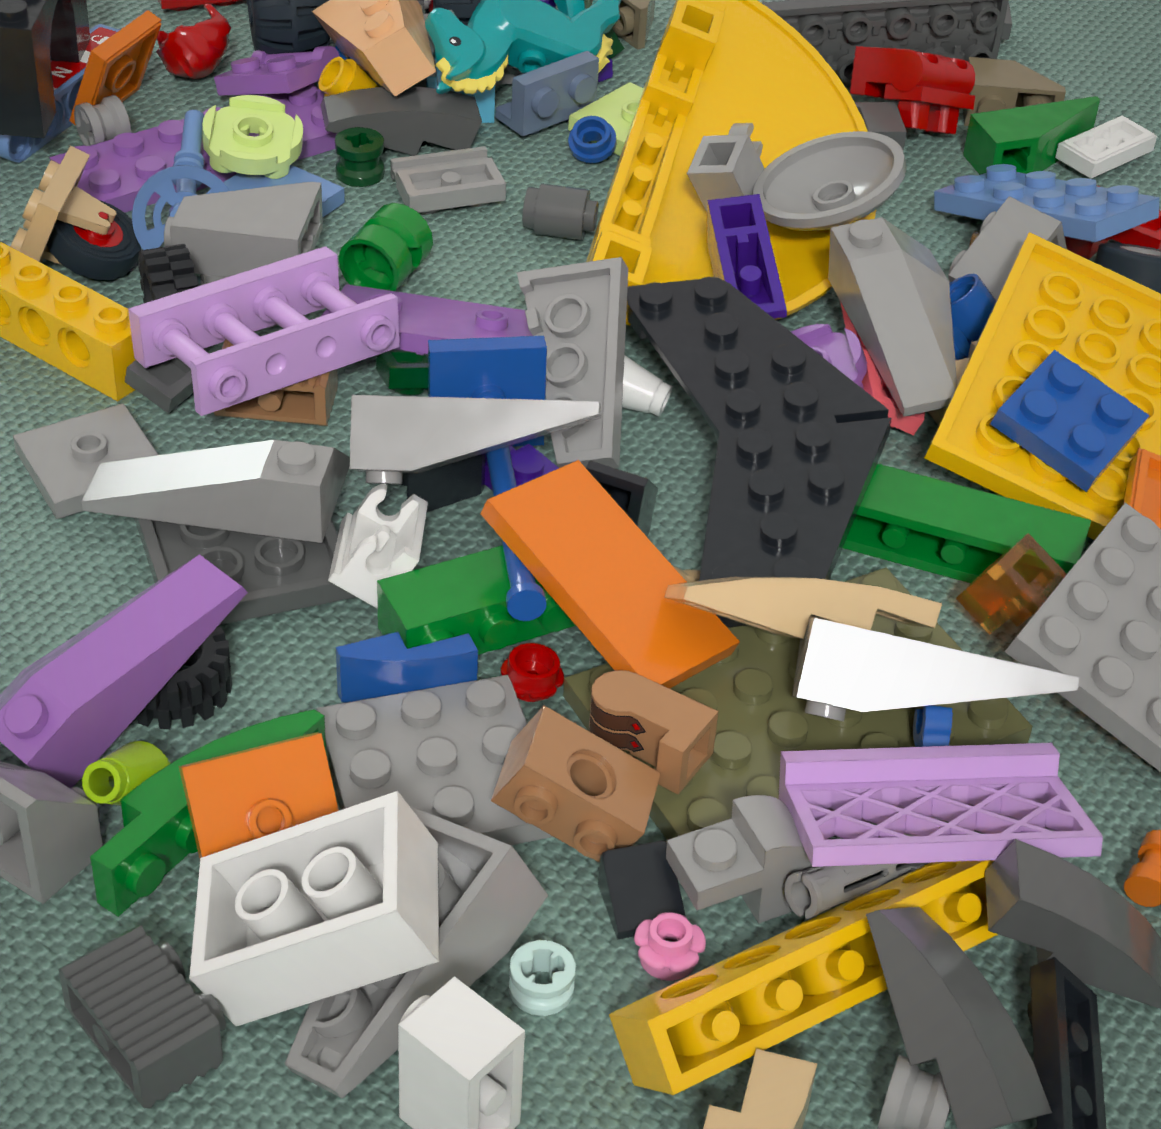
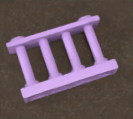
[128,246,400,416]

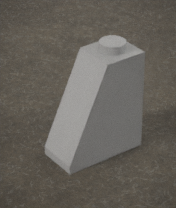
[164,182,323,277]

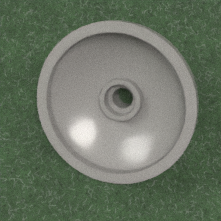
[753,131,906,231]

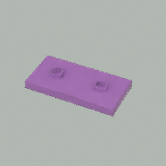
[321,284,533,355]

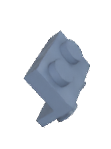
[495,51,599,136]

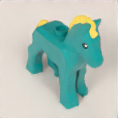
[425,0,621,94]

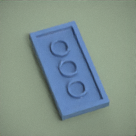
[934,164,1160,242]

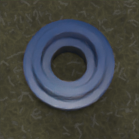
[568,116,617,163]

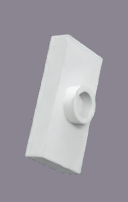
[1055,116,1157,179]

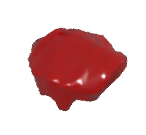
[156,4,232,79]

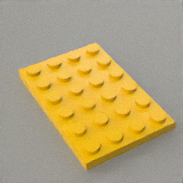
[924,232,1161,540]

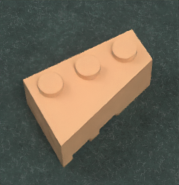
[312,0,436,96]

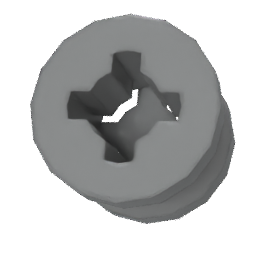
[74,95,131,146]
[877,1055,951,1129]

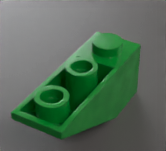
[963,96,1100,175]

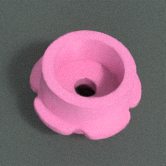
[634,912,706,981]

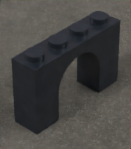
[0,0,90,138]

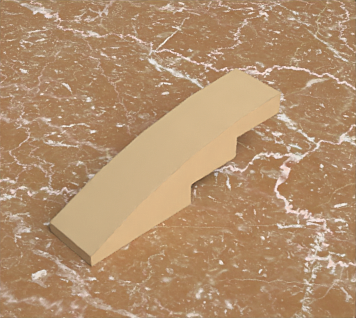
[665,577,942,639]

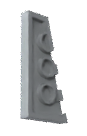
[517,257,628,468]

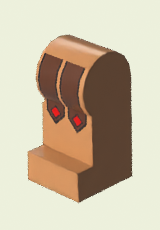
[589,670,719,794]

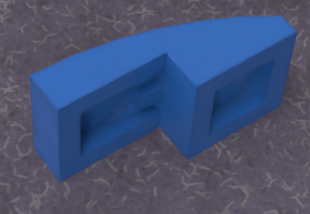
[336,632,478,703]

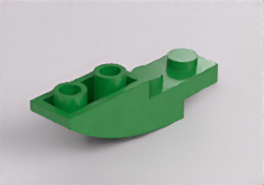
[90,710,327,917]

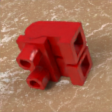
[850,46,976,134]

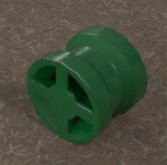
[335,127,385,187]

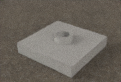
[13,403,158,519]

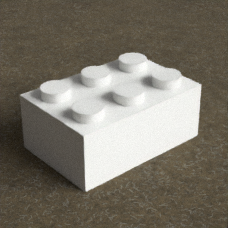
[189,791,439,1026]

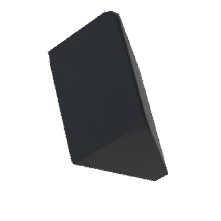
[598,841,686,940]

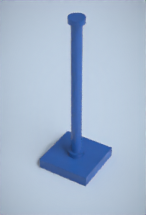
[428,335,547,621]

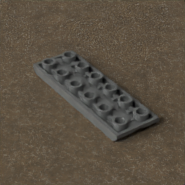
[760,0,1009,87]

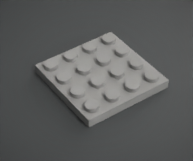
[1005,502,1161,772]

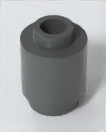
[522,183,599,241]

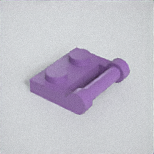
[214,46,340,96]

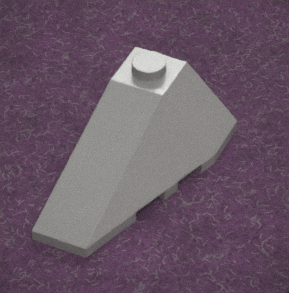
[828,217,957,417]
[0,761,103,904]
[285,806,548,1099]

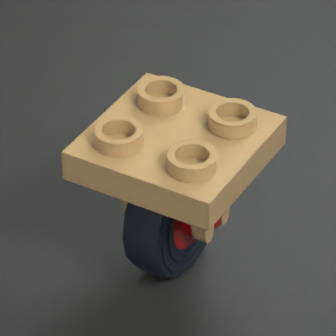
[10,146,141,280]

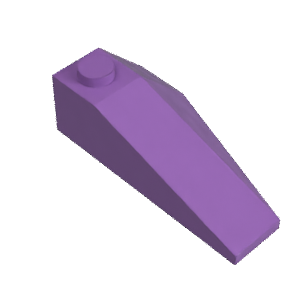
[0,554,248,788]

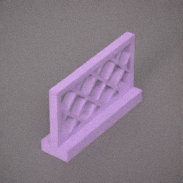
[779,743,1103,867]

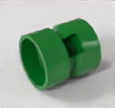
[338,203,433,291]

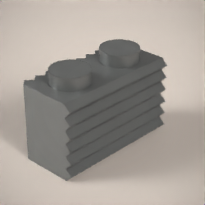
[58,925,226,1108]

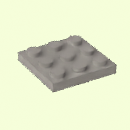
[317,675,553,845]

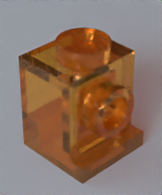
[956,533,1067,635]

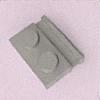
[390,146,506,214]

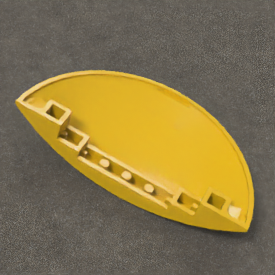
[586,0,876,325]

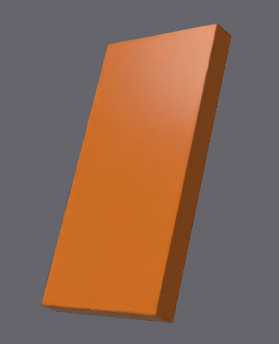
[480,460,740,689]

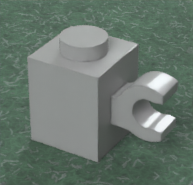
[687,123,765,212]

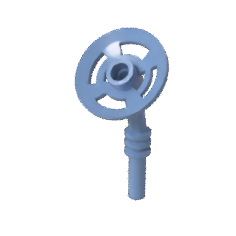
[132,110,230,250]

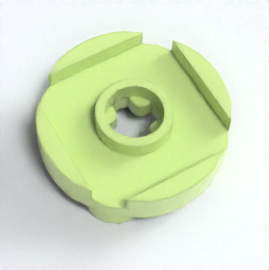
[202,95,303,179]

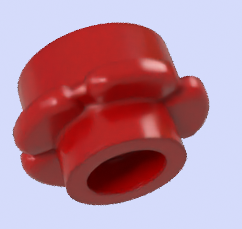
[501,643,564,702]

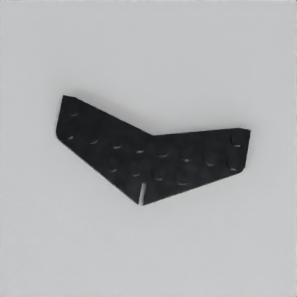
[626,277,891,628]

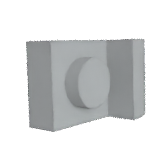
[666,795,813,924]

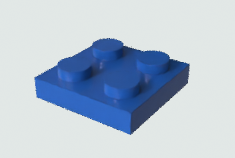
[990,350,1150,492]

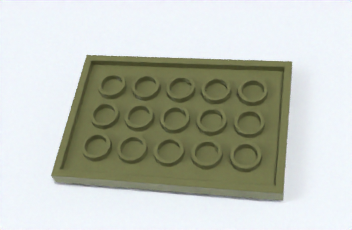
[563,567,1033,840]

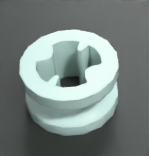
[509,940,576,1016]

